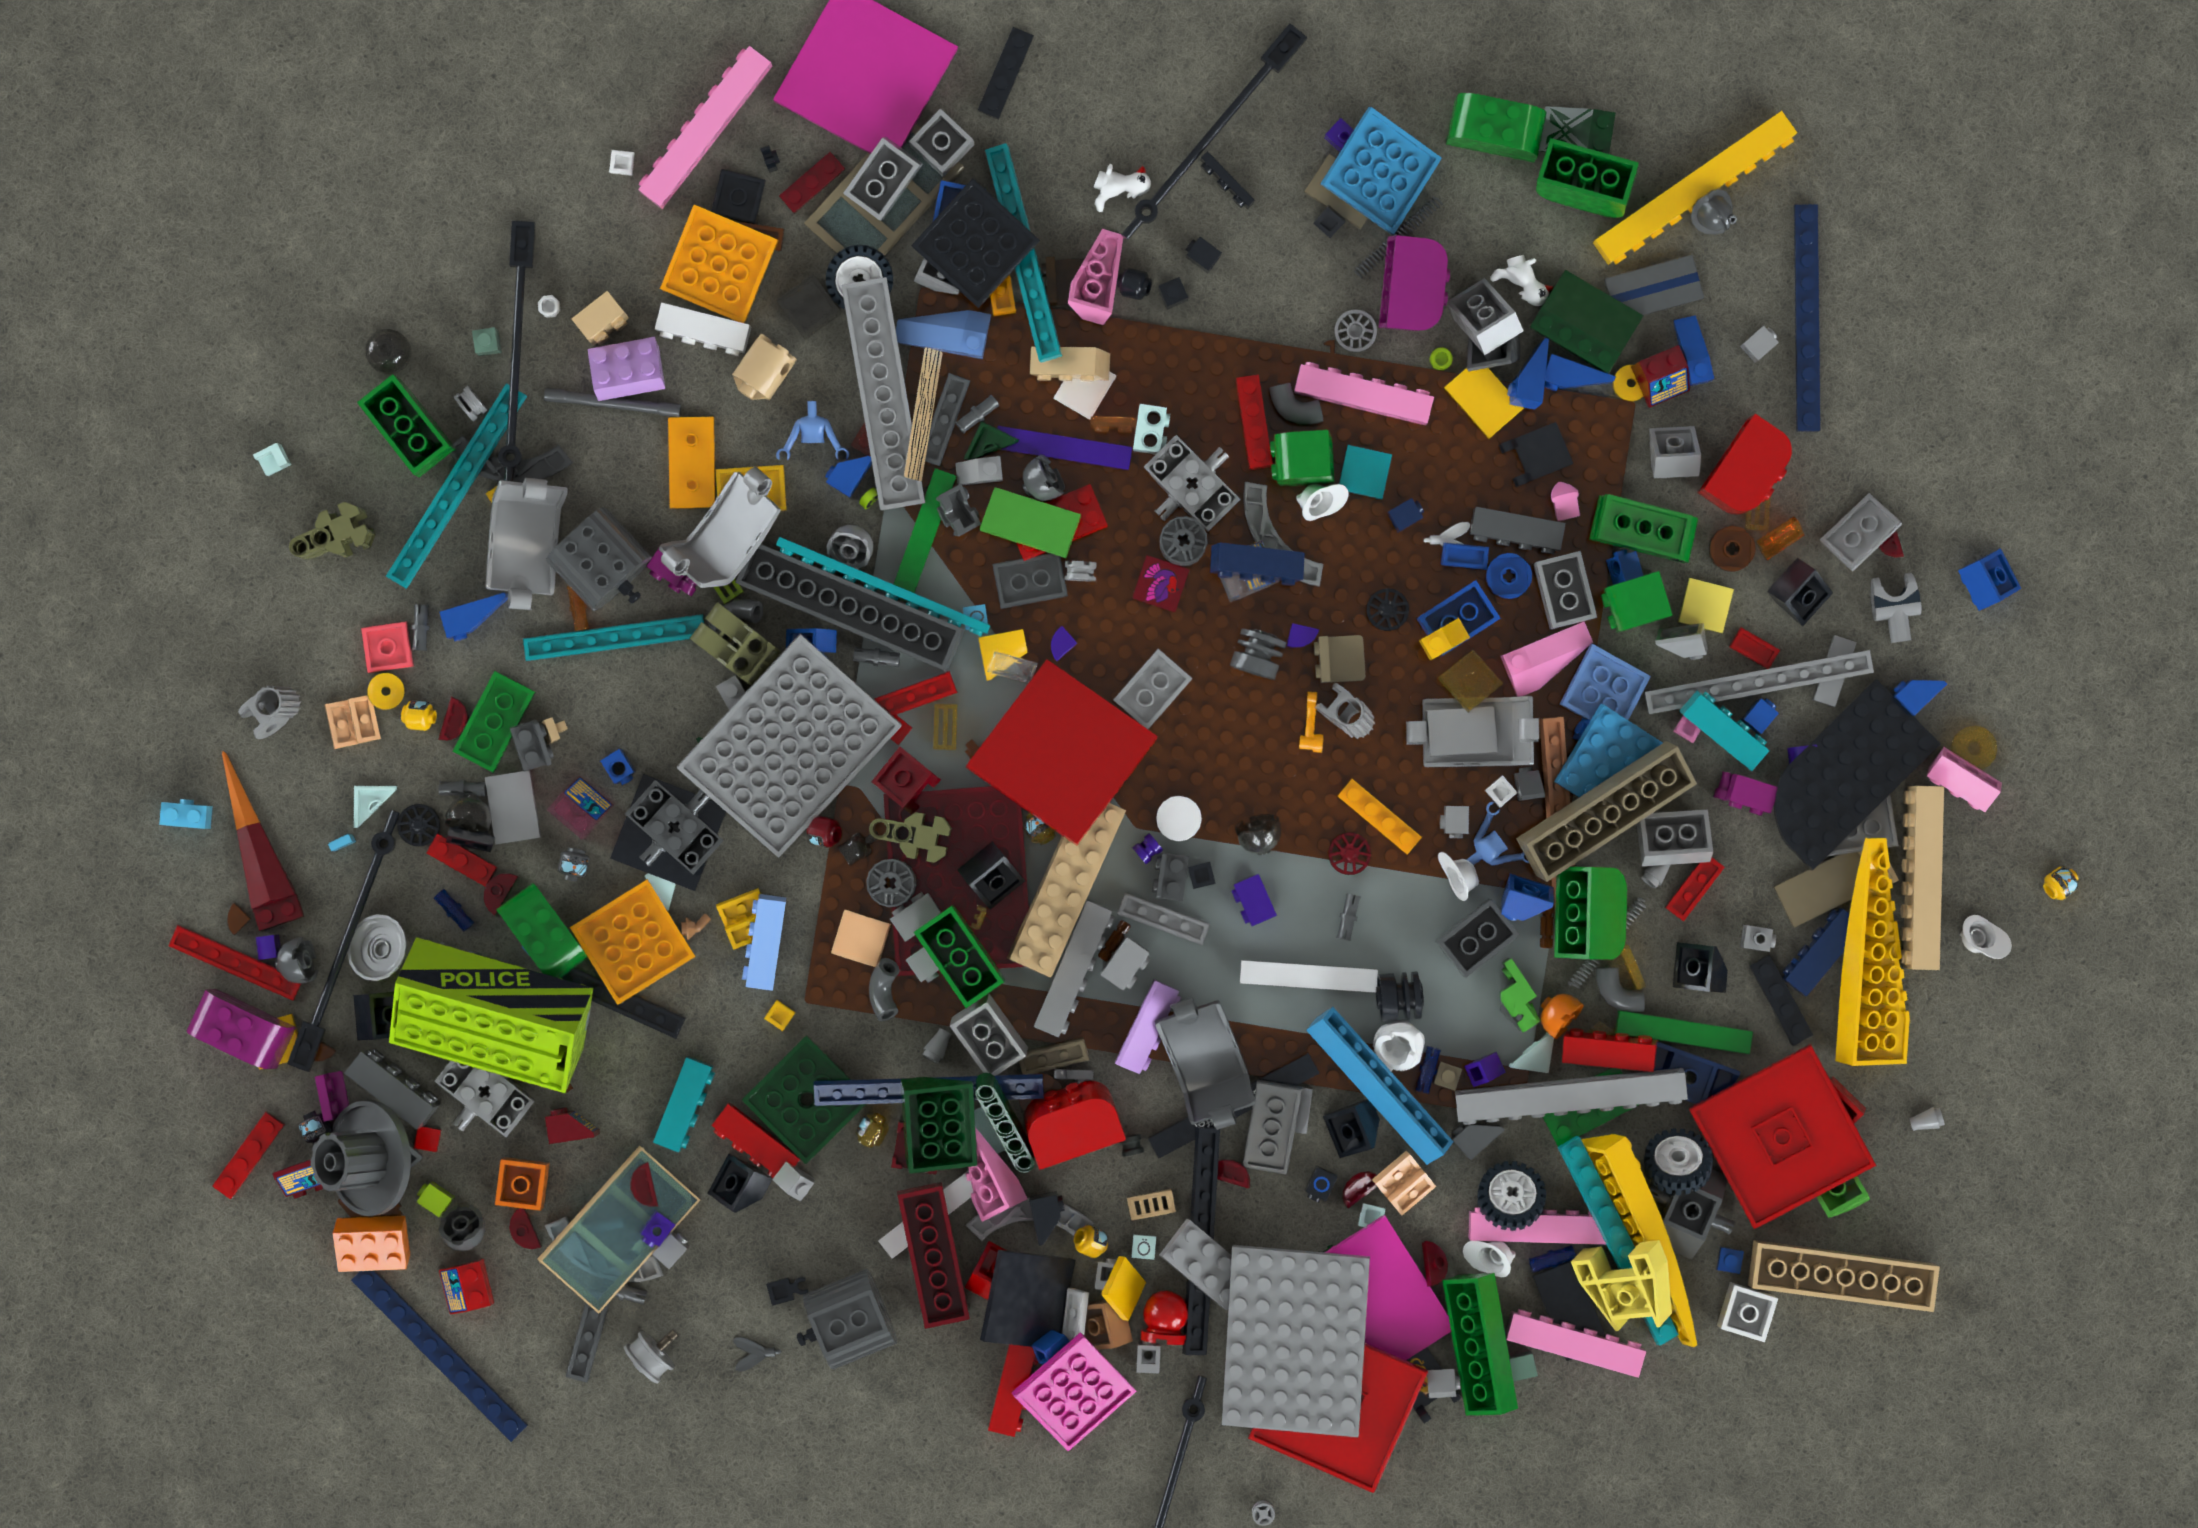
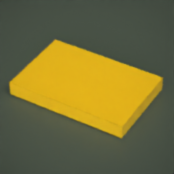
[1444,368,1524,439]
[715,465,787,511]

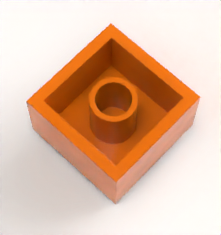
[495,1157,550,1211]

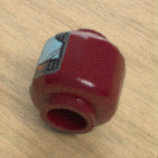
[806,816,842,848]

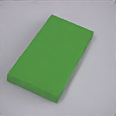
[980,487,1081,558]

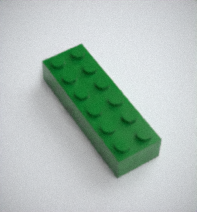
[1442,1273,1518,1416]

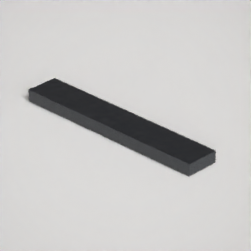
[561,968,686,1039]

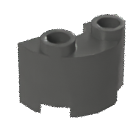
[936,484,981,537]

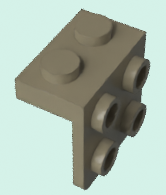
[1314,635,1366,683]

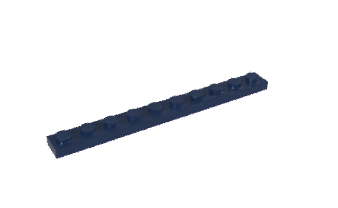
[1794,204,1820,432]
[813,1074,1044,1106]
[351,1270,528,1442]

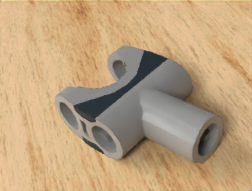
[1870,573,1921,643]

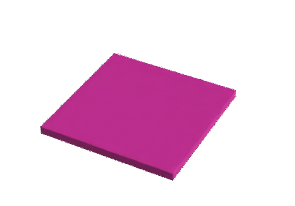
[773,0,958,154]
[1324,1215,1451,1360]

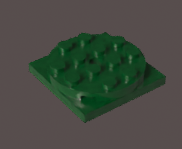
[742,1035,866,1164]

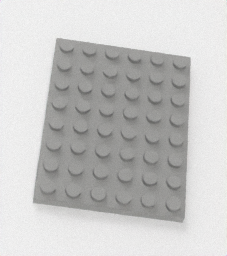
[677,633,902,858]
[1222,1245,1370,1437]

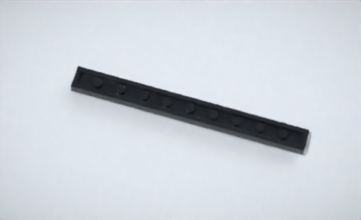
[1182,1127,1220,1355]

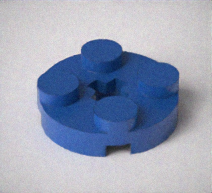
[1486,553,1532,599]

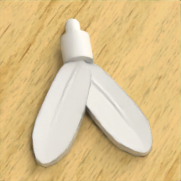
[1423,522,1470,546]

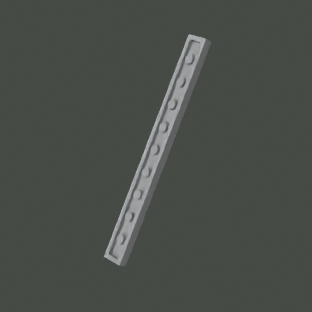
[1644,650,1874,714]

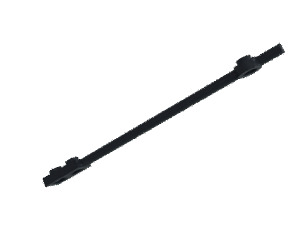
[1121,23,1307,240]
[498,221,535,482]
[287,810,400,1072]
[1154,1375,1207,1528]

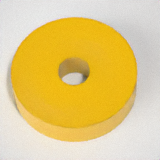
[1612,365,1643,401]
[367,673,404,710]

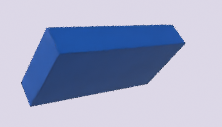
[1441,542,1489,570]

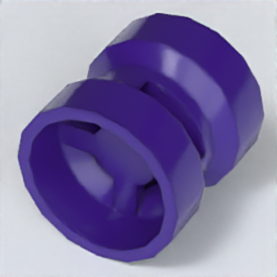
[1132,833,1163,864]

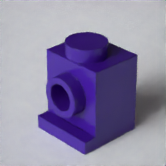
[639,1210,675,1248]

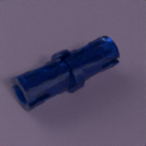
[433,889,475,932]
[1415,1046,1441,1094]
[1528,1245,1576,1273]

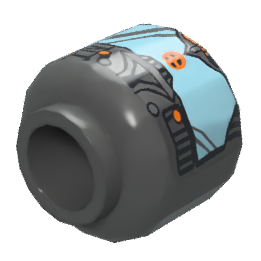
[558,847,590,882]

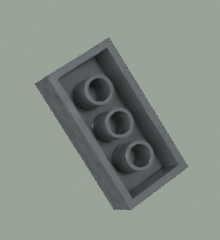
[344,1049,441,1129]

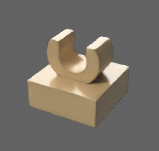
[540,718,568,744]

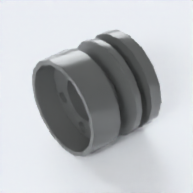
[1159,516,1208,567]
[1230,629,1286,680]
[866,859,917,907]

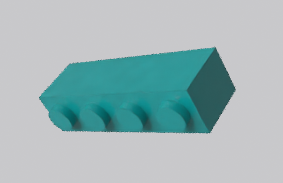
[1679,690,1770,771]
[653,1056,715,1152]

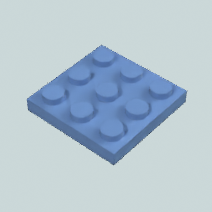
[1559,644,1651,720]

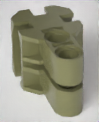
[289,502,376,560]
[690,602,781,686]
[869,812,952,863]

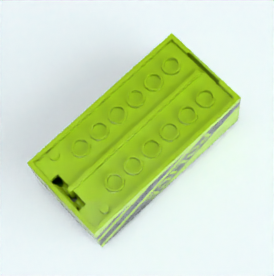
[389,937,593,1093]

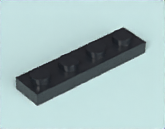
[978,27,1034,120]
[1749,955,1813,1046]

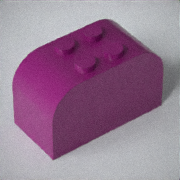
[1379,235,1450,331]
[186,989,297,1069]

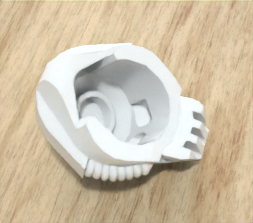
[1373,1020,1425,1072]

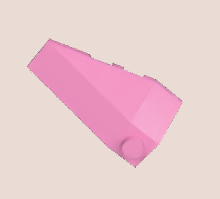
[1068,229,1123,325]
[1500,622,1593,697]
[966,1127,1028,1222]

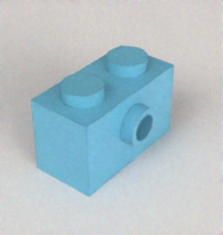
[159,799,213,829]

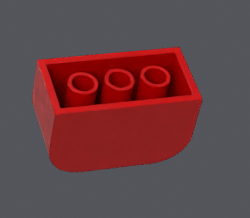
[1698,414,1792,515]
[1024,1081,1126,1170]

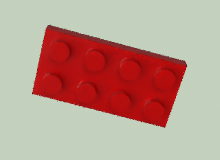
[1017,484,1108,561]

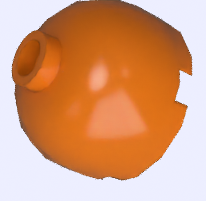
[1540,994,1584,1039]

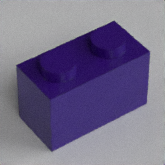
[1231,874,1277,927]

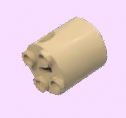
[732,334,797,400]

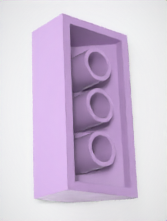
[1115,979,1181,1074]

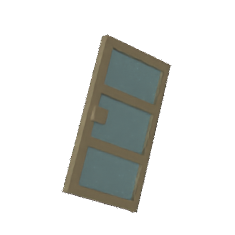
[804,124,965,277]

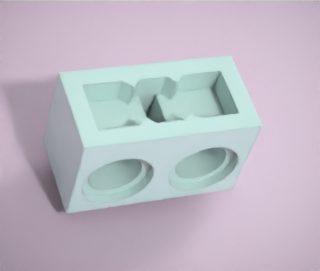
[1133,404,1170,454]

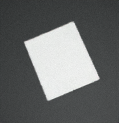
[1053,371,1117,420]

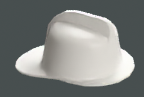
[1296,484,1348,521]
[1438,852,1479,901]
[1960,915,2012,959]
[1463,1241,1516,1278]

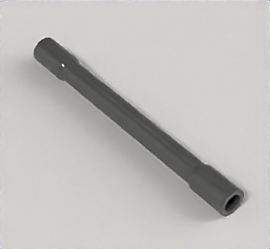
[544,388,681,417]

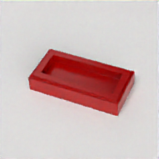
[1729,627,1780,669]

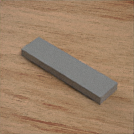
[1117,893,1210,945]

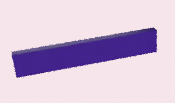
[997,426,1132,470]

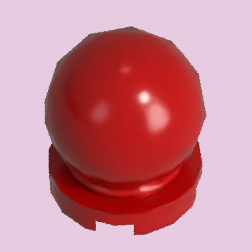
[1141,1290,1188,1345]

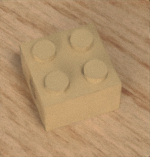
[572,291,629,345]

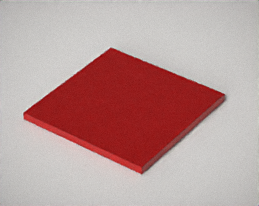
[966,659,1158,846]
[1689,1044,1877,1229]
[1248,1343,1428,1493]

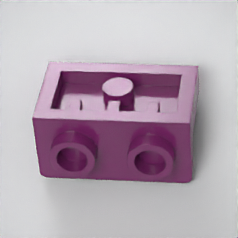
[315,1071,349,1121]

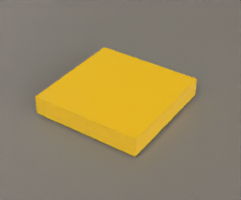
[1101,1256,1146,1321]

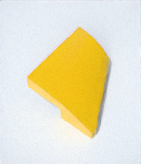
[978,629,1028,681]

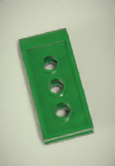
[1589,494,1698,563]

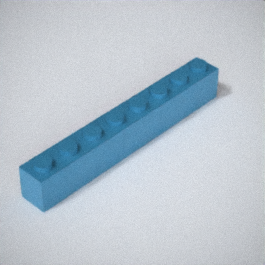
[1306,1007,1453,1165]

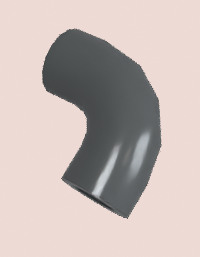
[1269,383,1323,425]
[709,599,763,641]
[869,958,899,1022]
[1596,968,1645,1013]

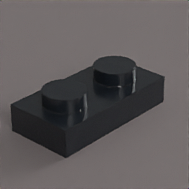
[446,826,495,853]

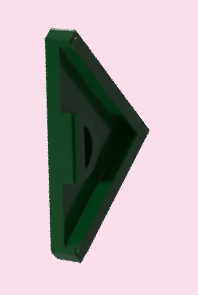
[964,421,1019,461]

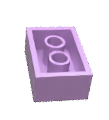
[588,337,665,401]

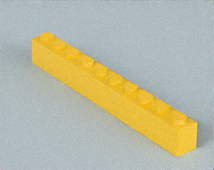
[1593,111,1797,265]

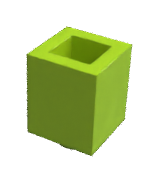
[417,1181,455,1217]

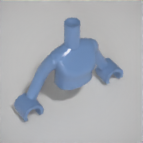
[776,401,850,460]
[1466,802,1529,866]

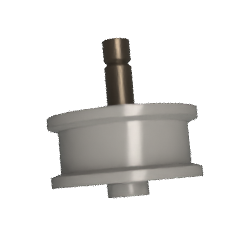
[624,1329,679,1384]

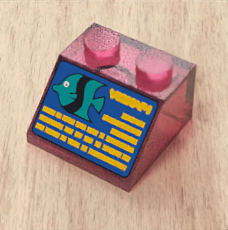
[547,776,614,840]

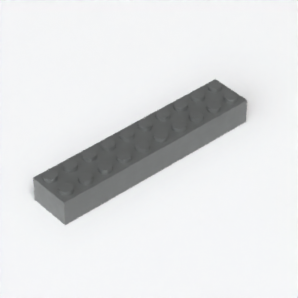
[735,544,965,672]

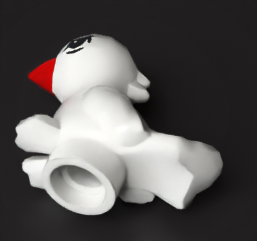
[1094,164,1151,212]
[1490,255,1554,306]

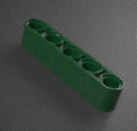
[975,1073,1035,1173]

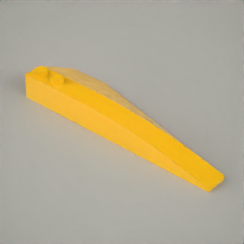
[1835,838,1910,1066]
[1581,1134,1697,1347]

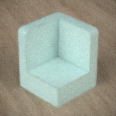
[253,443,291,476]

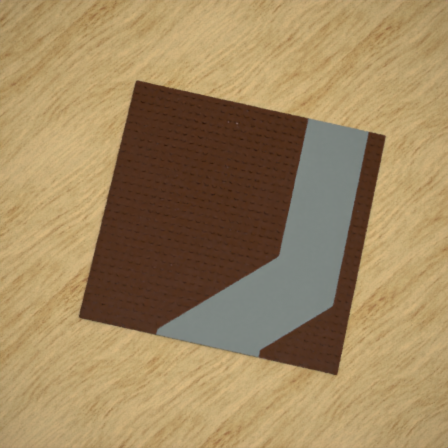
[805,287,1635,1108]

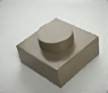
[1433,1062,1462,1091]

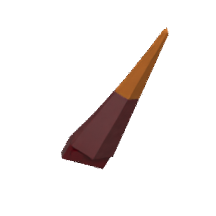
[222,751,305,932]

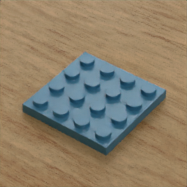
[1321,107,1442,235]
[1554,704,1663,798]

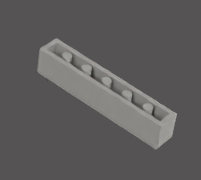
[1034,900,1115,1038]

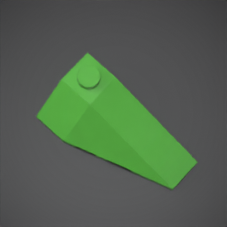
[1817,1176,1870,1218]

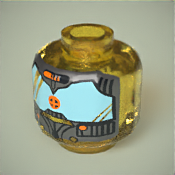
[1023,813,1056,845]
[856,1113,889,1148]

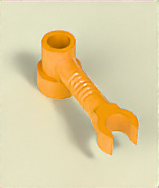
[1299,692,1323,753]

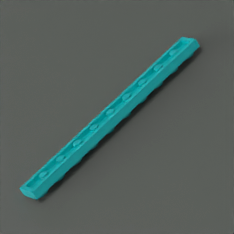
[985,143,1062,363]
[386,383,527,589]
[776,537,991,636]
[1558,1136,1679,1346]

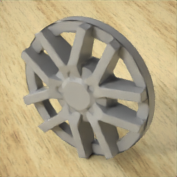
[1334,310,1377,352]

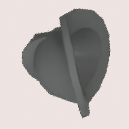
[1691,189,1737,235]

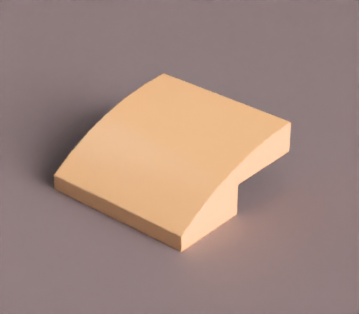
[324,695,381,749]
[831,910,891,967]
[1372,1150,1436,1216]

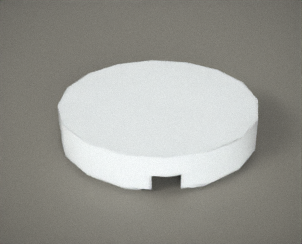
[1156,796,1202,841]

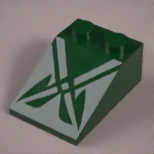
[1539,106,1616,154]

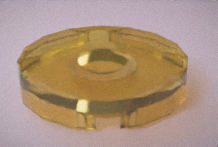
[1951,726,1997,770]

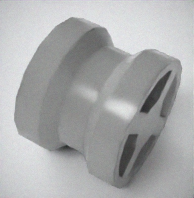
[1252,1500,1275,1526]

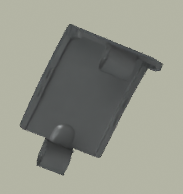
[1155,998,1256,1130]

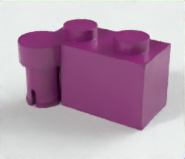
[646,548,697,597]
[1713,771,1777,816]

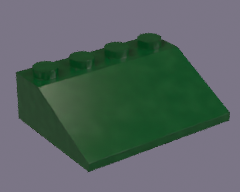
[1530,270,1644,374]
[901,1077,977,1174]

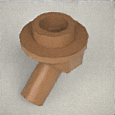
[681,914,711,940]

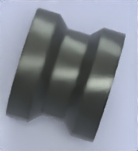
[1119,1134,1144,1157]

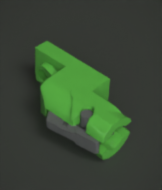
[1499,958,1541,1032]

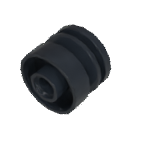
[1376,971,1424,1022]

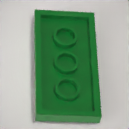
[452,671,536,773]
[1542,1068,1639,1147]

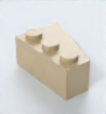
[1030,347,1110,382]

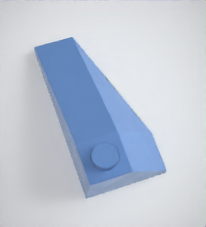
[896,310,991,359]

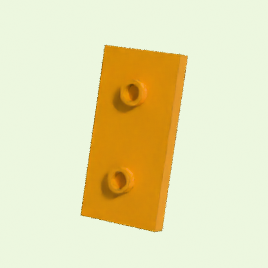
[668,417,716,509]

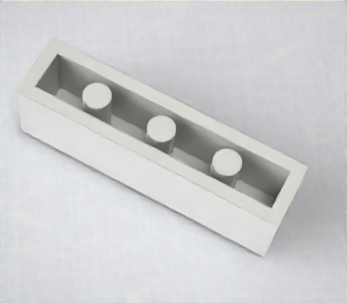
[655,303,751,356]

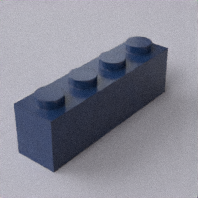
[1210,542,1305,585]
[1782,908,1849,997]

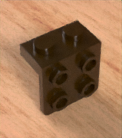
[1041,257,1085,306]

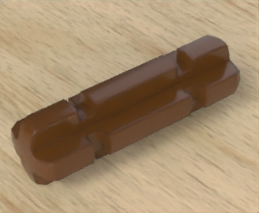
[1540,906,1554,948]
[1098,920,1131,962]

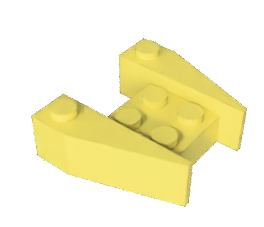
[1571,1240,1672,1331]

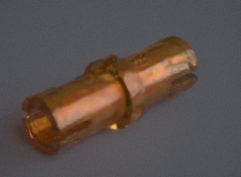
[567,586,589,631]

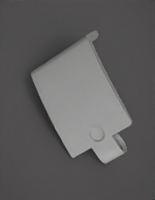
[659,466,781,588]
[486,478,568,610]
[1406,696,1539,767]

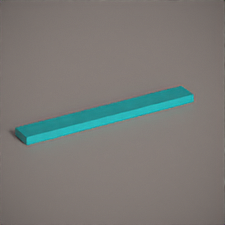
[523,614,705,661]

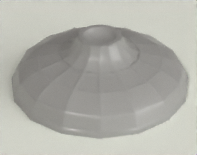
[347,914,407,981]

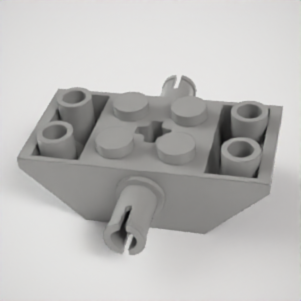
[1144,435,1240,531]
[434,1061,535,1138]

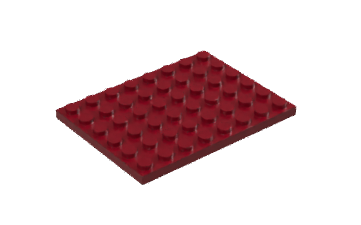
[883,786,1029,976]

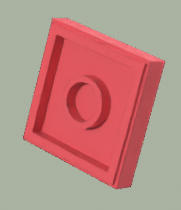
[361,622,414,673]

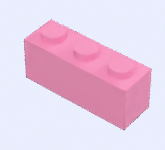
[1927,747,2002,812]

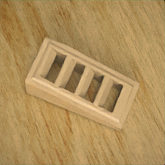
[1127,1189,1176,1220]

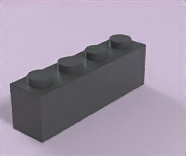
[1469,507,1566,555]

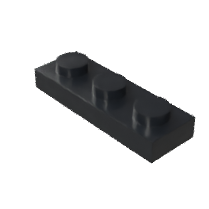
[1200,151,1255,210]

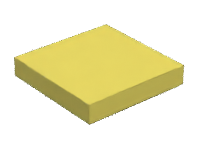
[1678,578,1734,633]

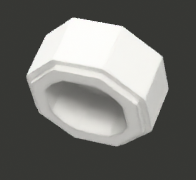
[538,295,561,318]

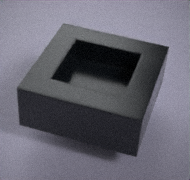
[1313,205,1346,238]
[1188,862,1216,889]

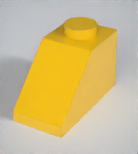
[1419,618,1470,660]

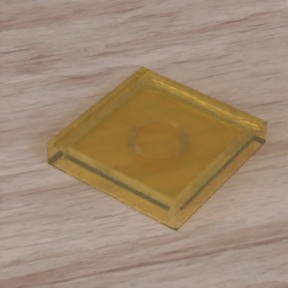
[1438,650,1503,713]

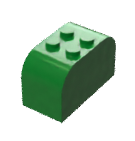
[1446,93,1547,163]
[1536,138,1639,218]
[357,374,455,477]
[1270,430,1335,486]
[1601,571,1673,633]
[1554,866,1627,960]
[496,882,588,978]
[914,905,1005,1008]

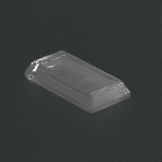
[987,651,1038,683]

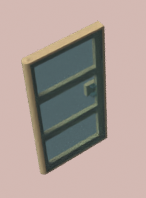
[538,1145,700,1314]

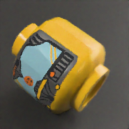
[401,700,437,731]
[2043,866,2078,900]
[1073,1225,1108,1258]

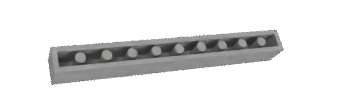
[1455,1068,1688,1125]

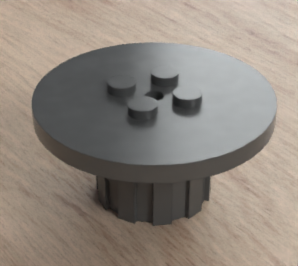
[311,1100,411,1216]

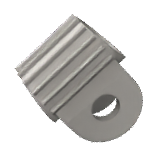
[1315,683,1375,739]
[238,686,301,739]

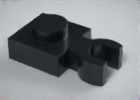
[760,145,780,173]
[766,1276,809,1306]

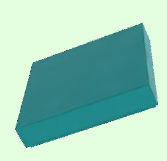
[1339,445,1392,500]

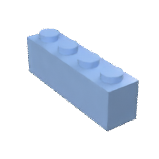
[742,894,786,991]

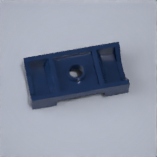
[1641,1042,1741,1104]

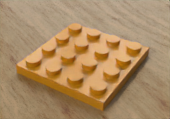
[660,205,778,323]
[570,879,696,1005]

